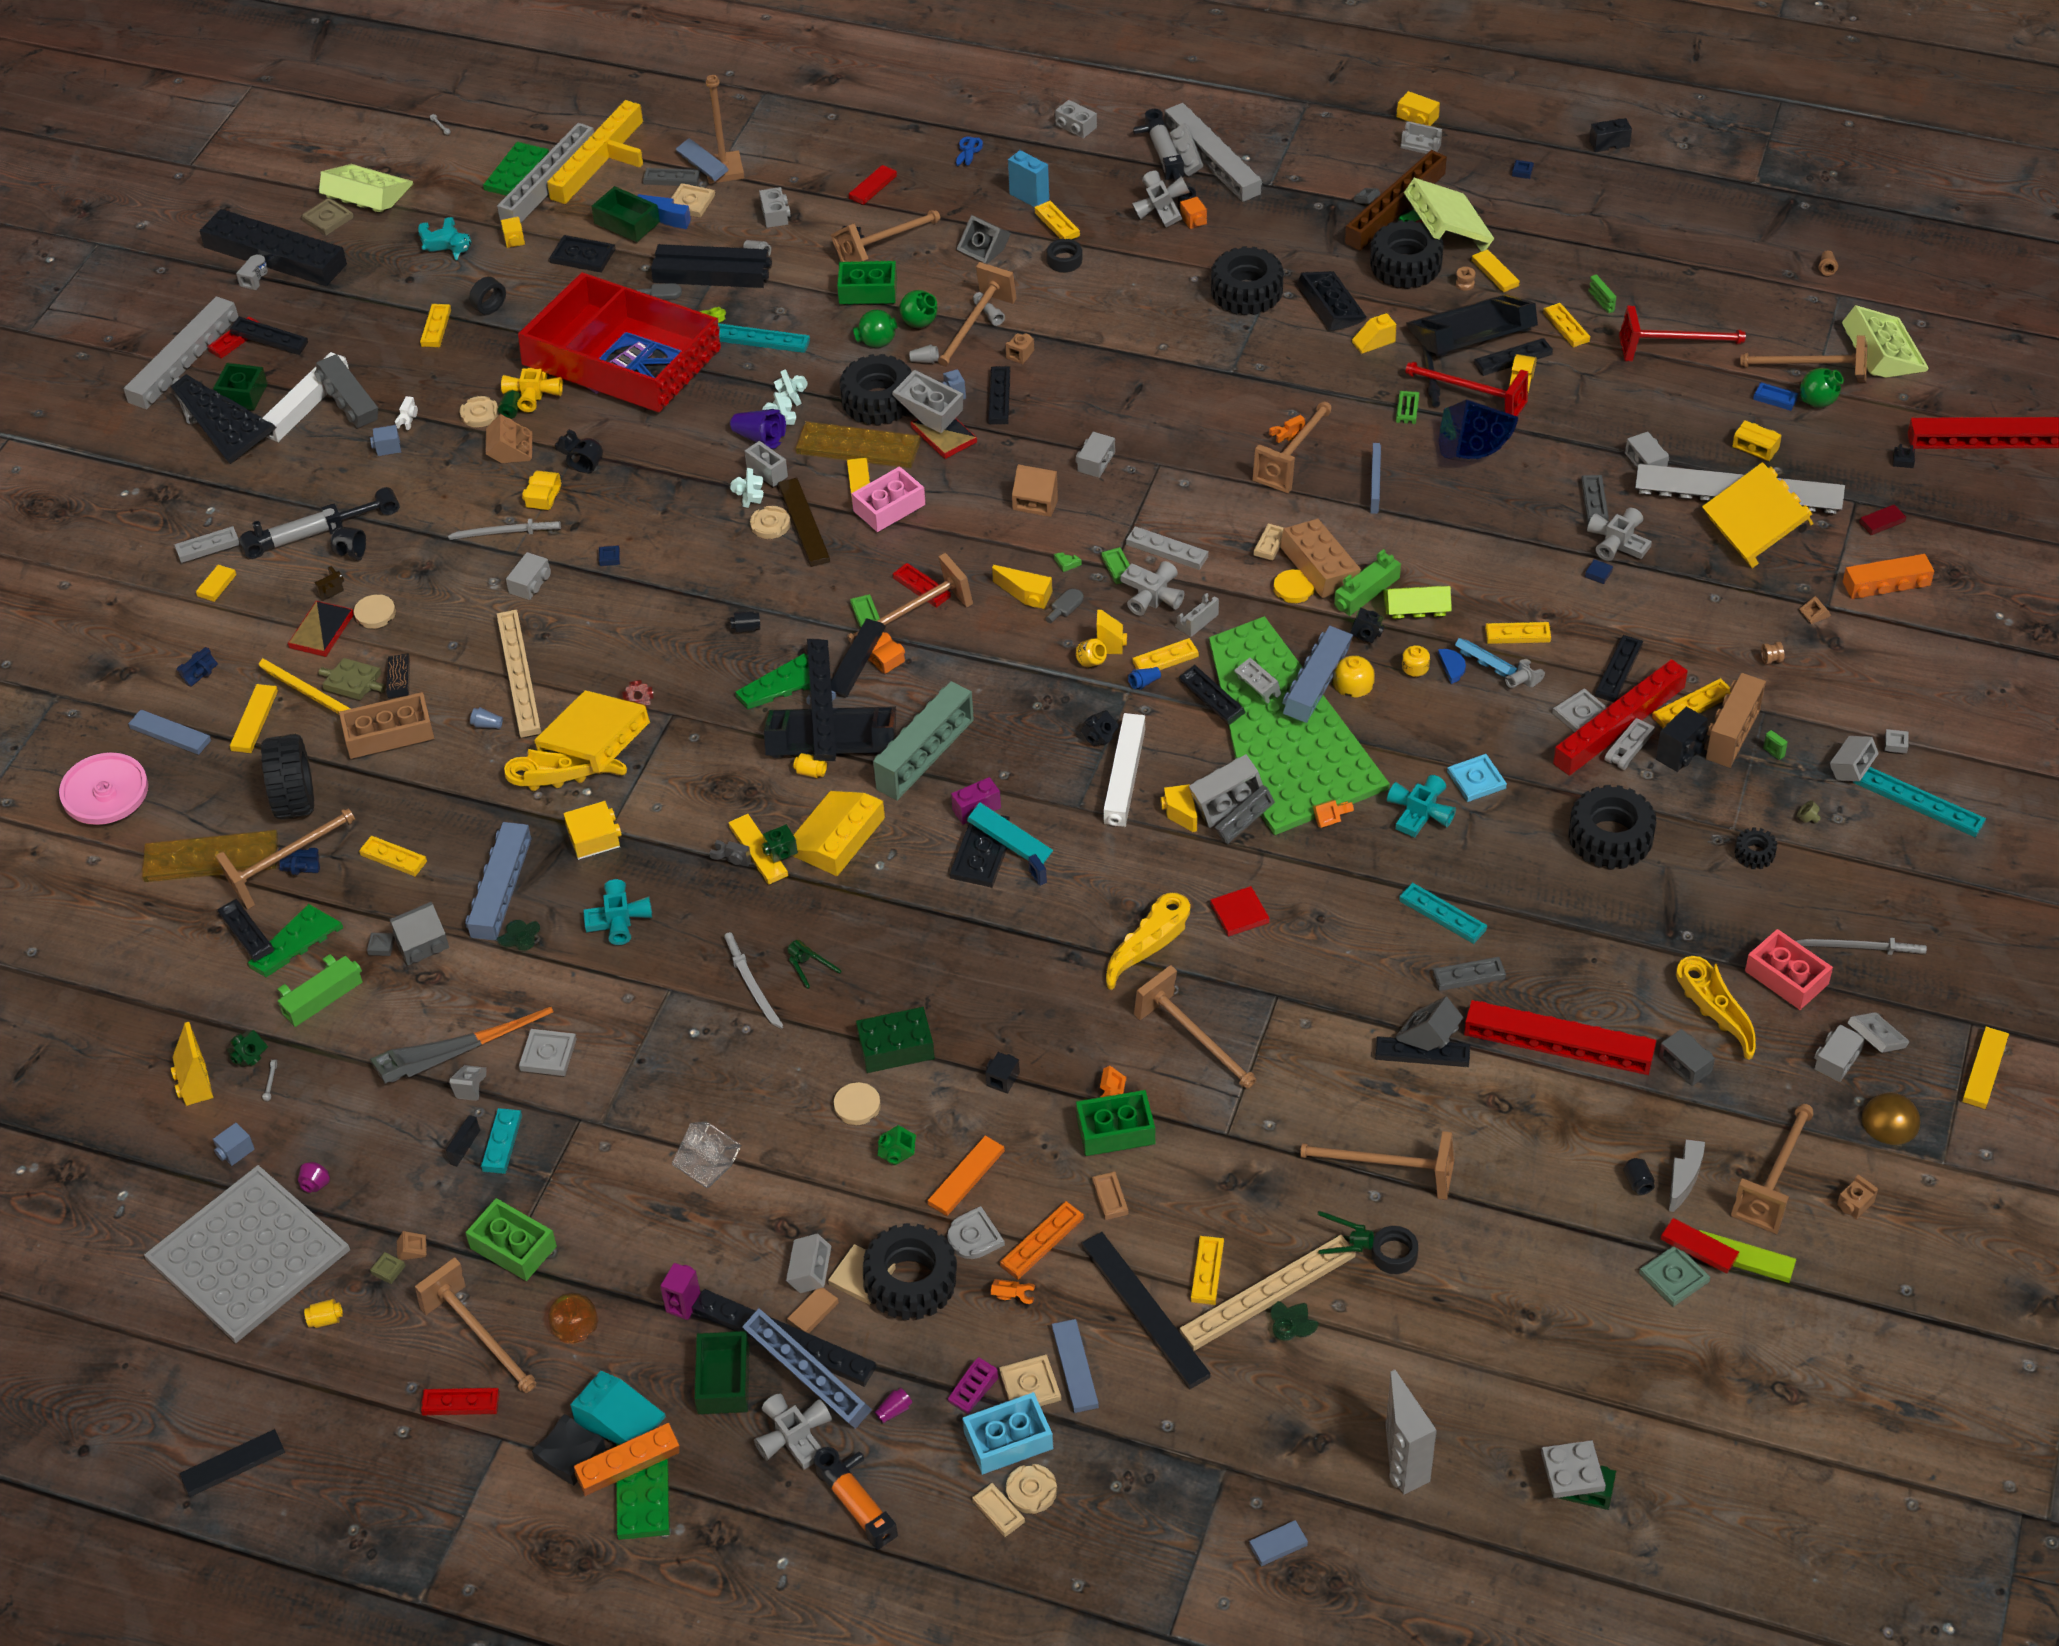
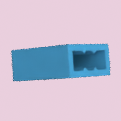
[1008,150,1049,207]

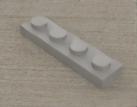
[1126,526,1208,570]

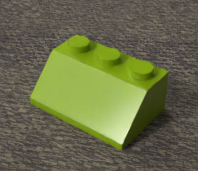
[1383,586,1452,618]

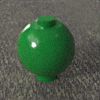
[899,290,938,328]
[853,310,898,348]
[1800,368,1844,408]

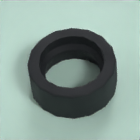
[1047,239,1083,273]
[469,276,506,315]
[1372,1226,1418,1274]

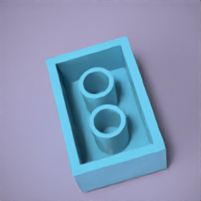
[963,1392,1053,1475]

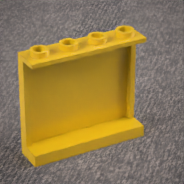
[1702,462,1813,568]
[534,690,650,773]

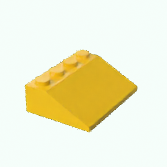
[792,791,885,876]

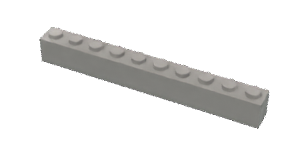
[1635,464,1845,514]

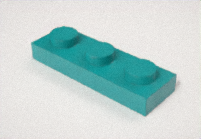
[481,1108,522,1174]

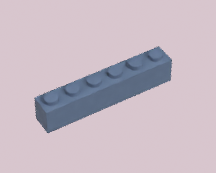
[1282,626,1353,723]
[466,822,532,941]
[743,1308,872,1429]

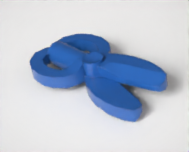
[956,136,983,166]

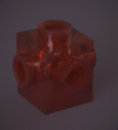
[622,680,654,709]

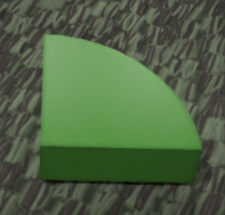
[1054,553,1082,572]

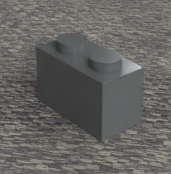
[1659,1029,1715,1086]

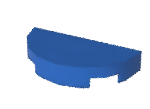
[1438,649,1466,684]

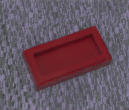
[1859,504,1906,535]

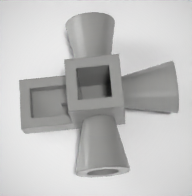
[1132,171,1190,228]
[1587,508,1652,561]
[1121,561,1184,616]
[754,1394,832,1470]

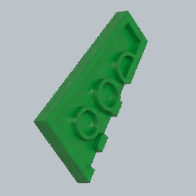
[735,653,809,709]
[248,904,343,978]

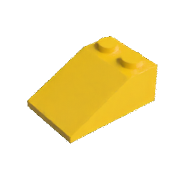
[171,1022,214,1106]

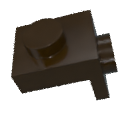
[314,566,344,601]

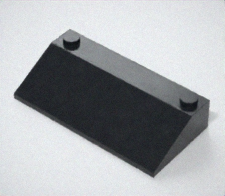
[1406,294,1538,356]
[764,706,896,758]

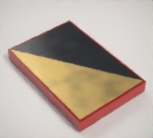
[911,418,977,459]
[288,601,354,657]

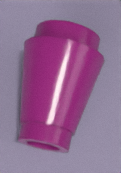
[875,1387,913,1424]

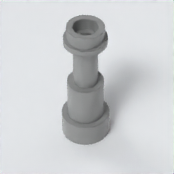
[973,292,1005,326]

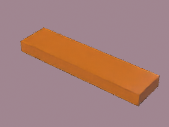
[928,1135,1005,1216]
[1000,1201,1084,1280]

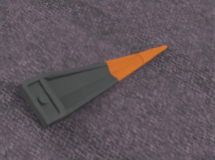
[370,1007,553,1083]

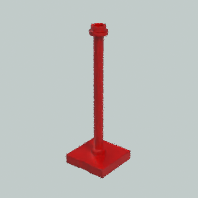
[1619,306,1746,361]
[1405,362,1528,425]

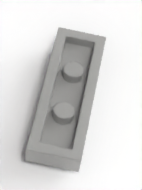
[1170,123,1204,176]
[174,526,240,563]

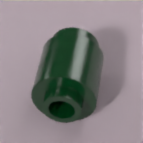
[498,390,521,419]

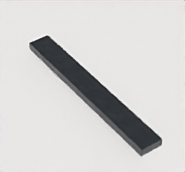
[1082,1232,1211,1389]

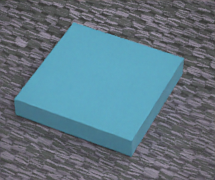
[1447,754,1507,802]

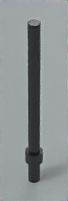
[1422,345,1440,407]

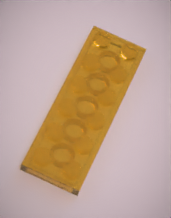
[796,422,921,468]
[142,830,278,882]

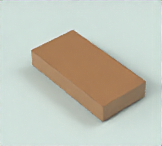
[1092,1172,1128,1220]
[787,1288,839,1333]

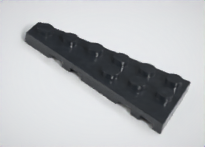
[171,374,277,464]

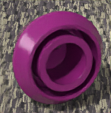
[298,1162,330,1193]

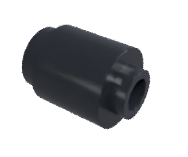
[730,611,761,633]
[1623,1158,1655,1195]

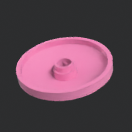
[59,753,148,825]

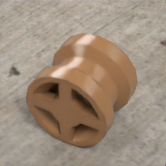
[1456,267,1475,291]
[1761,642,1784,665]

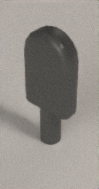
[637,283,682,300]
[1045,589,1084,624]

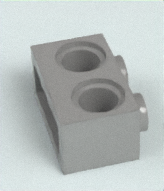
[1055,100,1097,139]
[759,187,791,228]

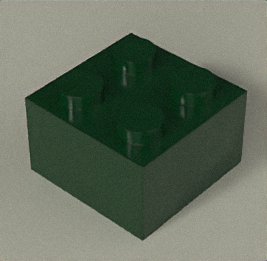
[213,363,268,410]

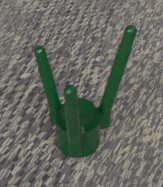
[787,940,842,989]
[1317,1211,1374,1254]

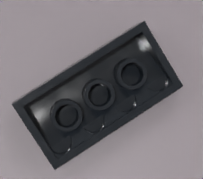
[1297,271,1367,331]

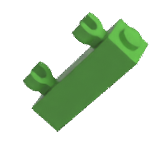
[1334,549,1401,616]
[277,954,362,1027]

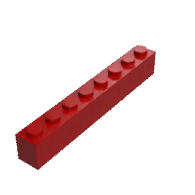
[1908,417,2059,449]
[1553,659,1688,776]
[1464,1000,1656,1076]

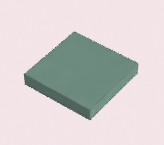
[1639,1246,1711,1307]

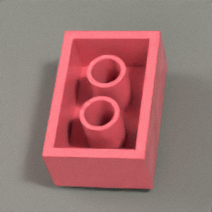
[1745,929,1833,1010]

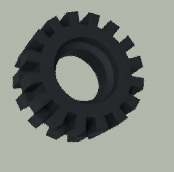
[1734,827,1777,869]

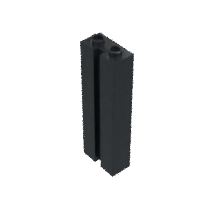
[651,244,772,288]

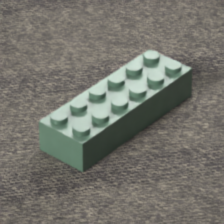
[873,681,974,801]

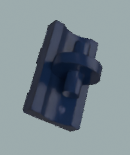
[177,647,218,687]
[278,848,320,875]

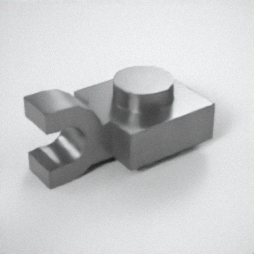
[709,840,751,867]

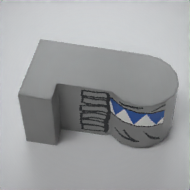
[236,255,268,290]

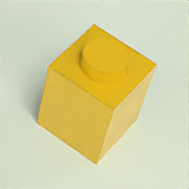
[501,216,525,248]

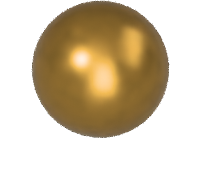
[1862,1093,1920,1145]

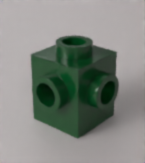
[761,824,798,863]
[226,1030,268,1067]

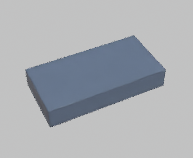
[1249,1520,1308,1567]

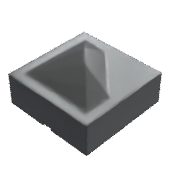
[1354,188,1381,204]
[367,933,395,956]

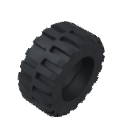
[1370,220,1444,289]
[1211,246,1284,315]
[840,354,911,426]
[261,734,314,820]
[1568,785,1657,869]
[863,1223,957,1320]

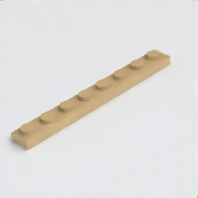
[497,610,541,738]
[1180,1235,1356,1351]

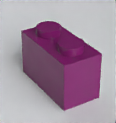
[951,777,1001,825]
[660,1263,701,1320]

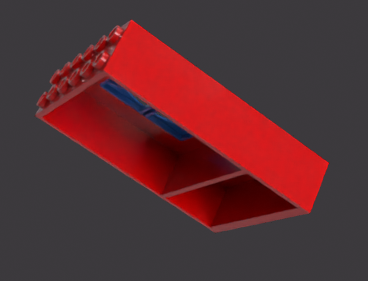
[518,272,721,412]

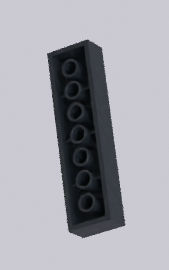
[199,209,347,287]

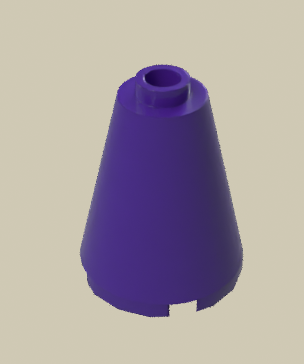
[730,409,786,448]

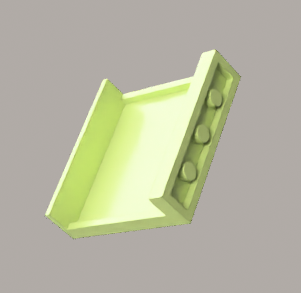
[1404,178,1494,252]

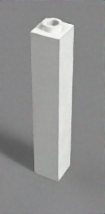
[262,352,349,442]
[1104,713,1145,827]

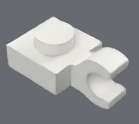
[395,396,418,430]

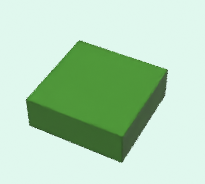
[1763,730,1788,760]

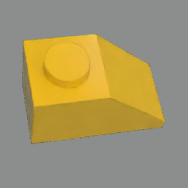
[1352,313,1396,354]
[1097,610,1127,654]
[1160,784,1197,832]

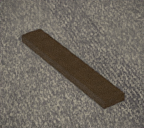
[778,477,830,567]

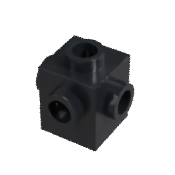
[1350,607,1384,643]
[1081,710,1119,747]

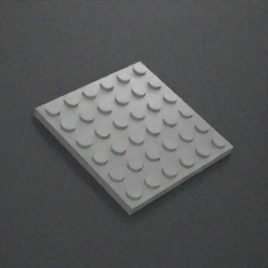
[144,1165,350,1343]

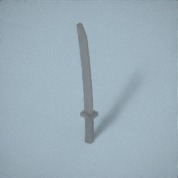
[448,519,561,540]
[724,932,783,1029]
[1796,938,1927,955]

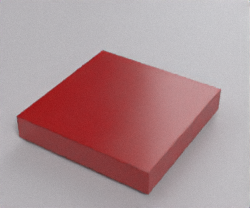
[1210,886,1270,937]

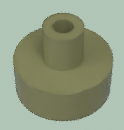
[1797,800,1821,823]

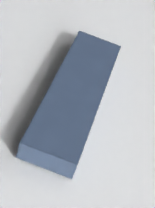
[676,138,728,181]
[1370,443,1381,514]
[128,710,211,755]
[1052,1319,1099,1413]

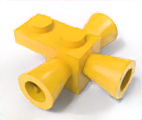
[501,368,563,412]

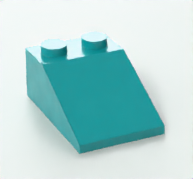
[571,1371,666,1445]

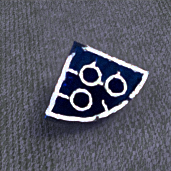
[1439,399,1519,461]

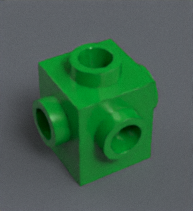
[877,1125,916,1165]

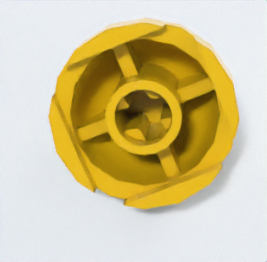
[1332,655,1375,698]

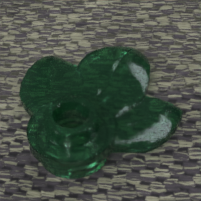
[496,920,540,951]
[1271,1301,1319,1341]

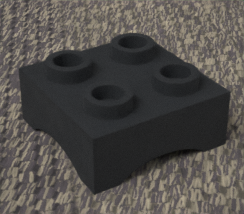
[532,1414,606,1486]

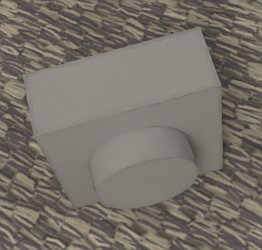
[1885,729,1909,753]

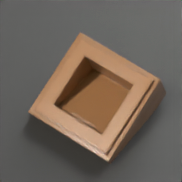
[1799,596,1831,624]
[397,1231,427,1260]

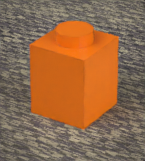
[1180,197,1207,229]

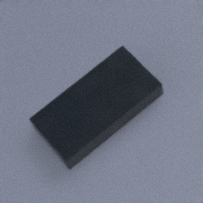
[446,1115,480,1167]

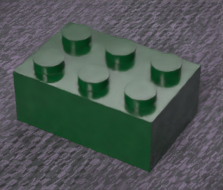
[591,186,660,242]
[856,1007,935,1073]
[695,1331,750,1415]

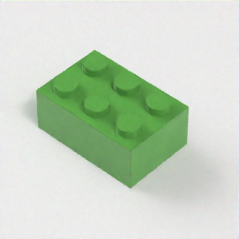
[465,1198,557,1281]

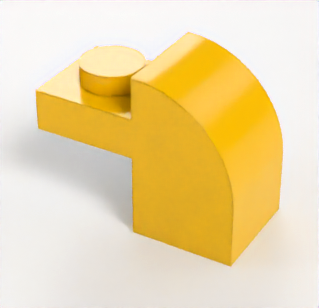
[1509,354,1537,393]

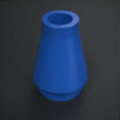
[1128,667,1161,690]

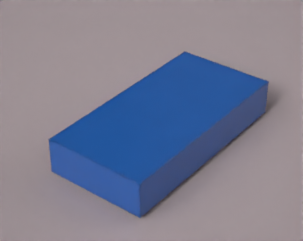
[1753,383,1798,411]

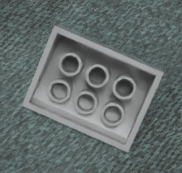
[1386,1370,1436,1495]

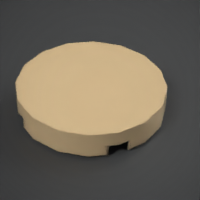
[459,396,499,427]
[750,506,791,539]
[354,595,396,629]
[834,1082,881,1125]
[1006,1464,1057,1514]

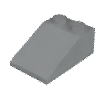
[892,370,964,433]

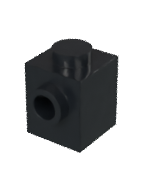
[986,1052,1020,1094]

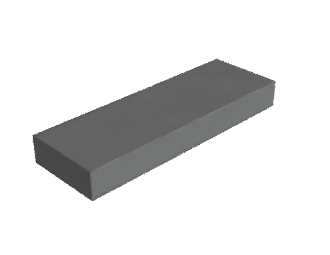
[643,168,700,186]
[1581,475,1609,523]
[1215,785,1275,845]
[1433,957,1506,991]

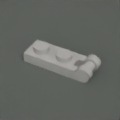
[1604,718,1655,770]

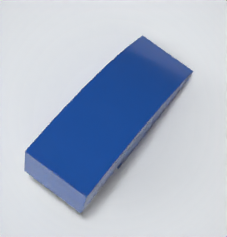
[638,194,691,229]

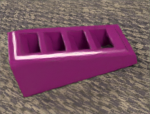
[948,1357,998,1414]

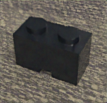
[1589,118,1632,152]

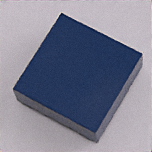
[1512,160,1534,179]
[599,545,620,566]
[1585,559,1613,584]
[1028,854,1047,886]

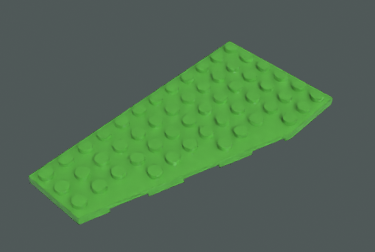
[1209,616,1390,835]

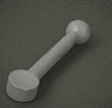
[430,114,451,135]
[262,1060,277,1101]

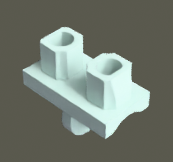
[774,369,808,406]
[762,392,796,425]
[730,468,763,508]

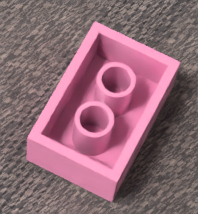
[851,466,925,532]

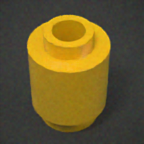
[794,753,827,778]
[304,1299,343,1328]

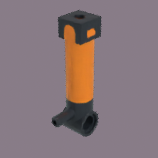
[814,1447,898,1550]

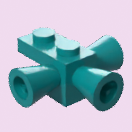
[1387,775,1456,837]
[584,879,652,945]

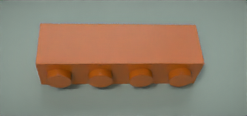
[1843,554,1934,599]
[574,1423,679,1496]

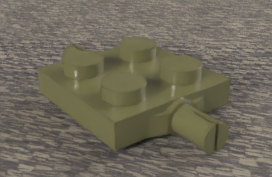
[319,658,386,700]

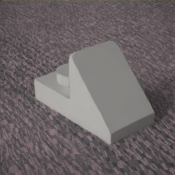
[450,1065,487,1101]

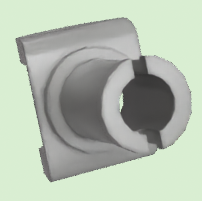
[1505,659,1545,688]

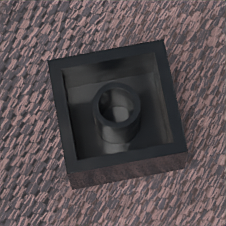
[1656,706,1708,772]

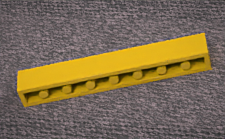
[547,100,643,204]

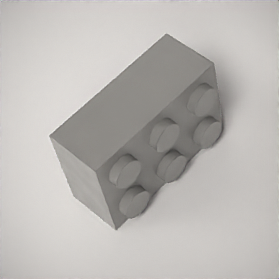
[1189,754,1263,828]

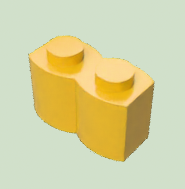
[522,470,561,510]

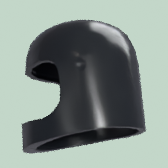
[566,438,603,474]
[330,527,366,561]

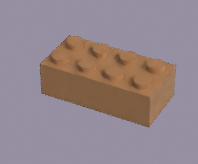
[1280,519,1361,598]
[1704,673,1766,768]
[339,692,435,759]

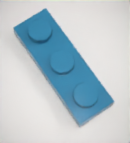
[1455,638,1518,677]

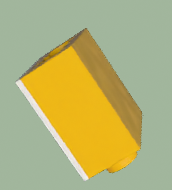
[563,801,622,860]

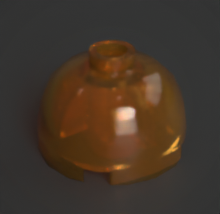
[548,1292,598,1343]

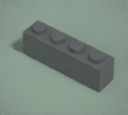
[315,354,378,428]

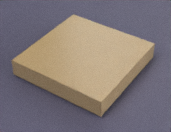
[672,183,715,218]
[828,1244,896,1305]
[999,1354,1061,1406]

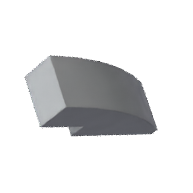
[1669,1140,1705,1212]

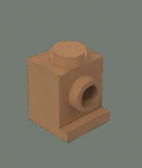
[1006,333,1034,364]
[1837,1174,1878,1220]

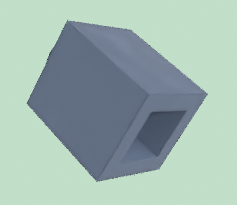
[370,425,401,456]
[213,1123,255,1166]

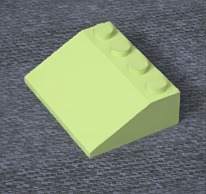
[319,164,413,212]
[1842,305,1929,378]

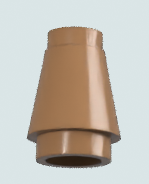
[1819,251,1838,276]

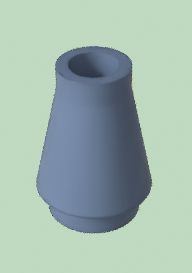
[470,707,503,729]

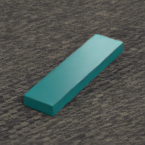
[967,802,1053,865]
[1399,882,1487,944]

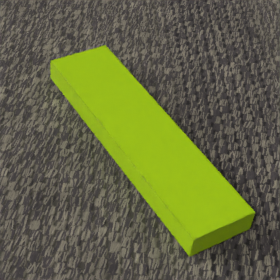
[1699,1230,1796,1283]

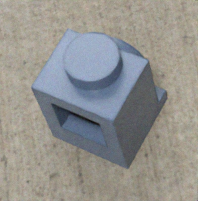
[942,369,966,399]

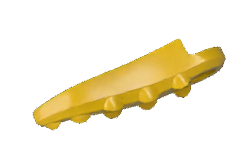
[504,749,627,791]
[1106,892,1190,990]
[1676,956,1756,1060]

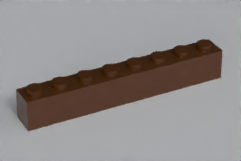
[1345,150,1447,251]

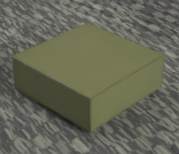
[370,1252,405,1284]

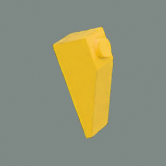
[992,565,1052,609]

